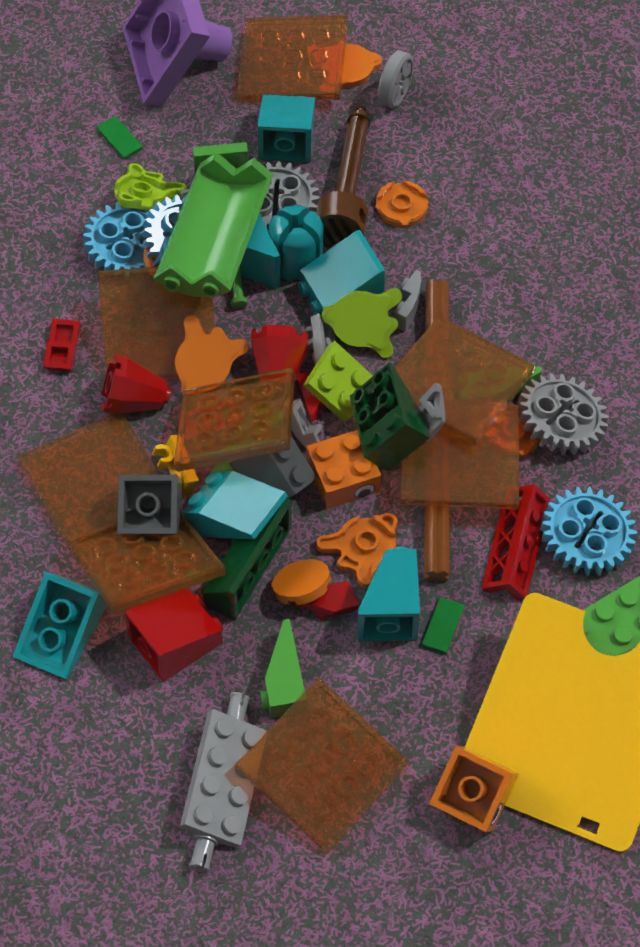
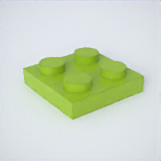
[303,341,373,421]

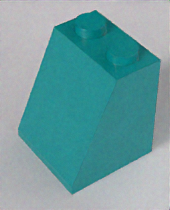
[257,95,315,162]
[298,230,385,316]
[357,547,420,641]

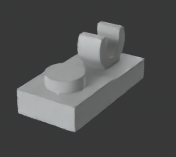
[303,313,335,365]

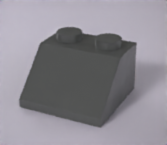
[229,429,317,498]
[117,475,182,535]

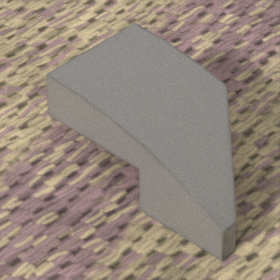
[419,383,446,442]

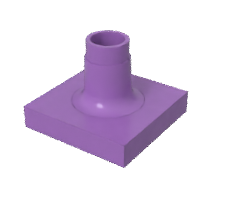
[122,0,232,106]

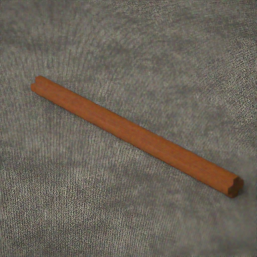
[424,279,450,582]

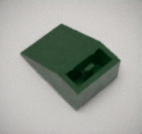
[350,362,430,471]

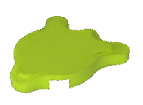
[114,163,187,210]
[322,288,402,358]

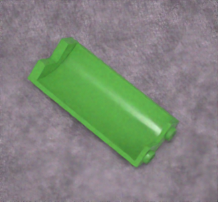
[153,152,274,298]

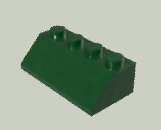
[201,498,292,621]

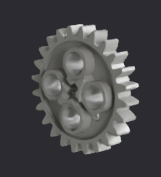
[259,161,320,232]
[516,373,609,455]

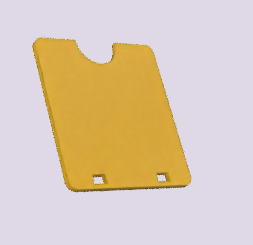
[465,593,640,852]

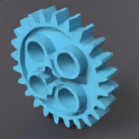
[141,195,187,266]
[83,202,150,281]
[540,487,637,576]

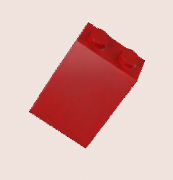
[125,587,224,682]

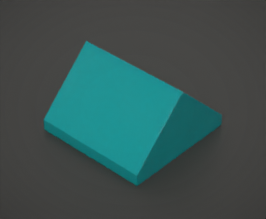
[240,214,280,288]

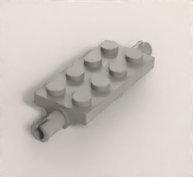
[180,692,267,873]

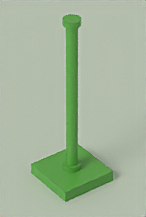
[193,142,248,309]

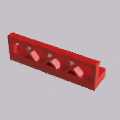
[481,484,551,600]

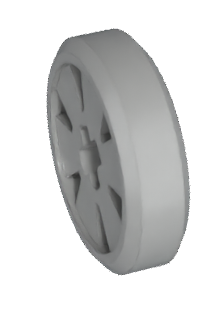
[378,50,414,109]

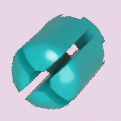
[269,205,324,281]

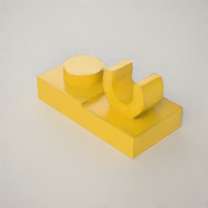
[152,435,199,499]

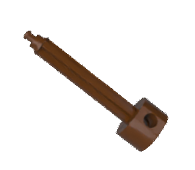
[316,105,370,249]

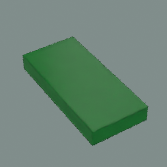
[96,116,143,160]
[422,597,465,655]

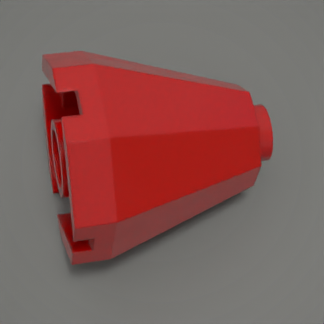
[251,325,308,397]
[100,353,171,414]

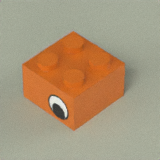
[306,430,382,509]
[429,746,519,832]

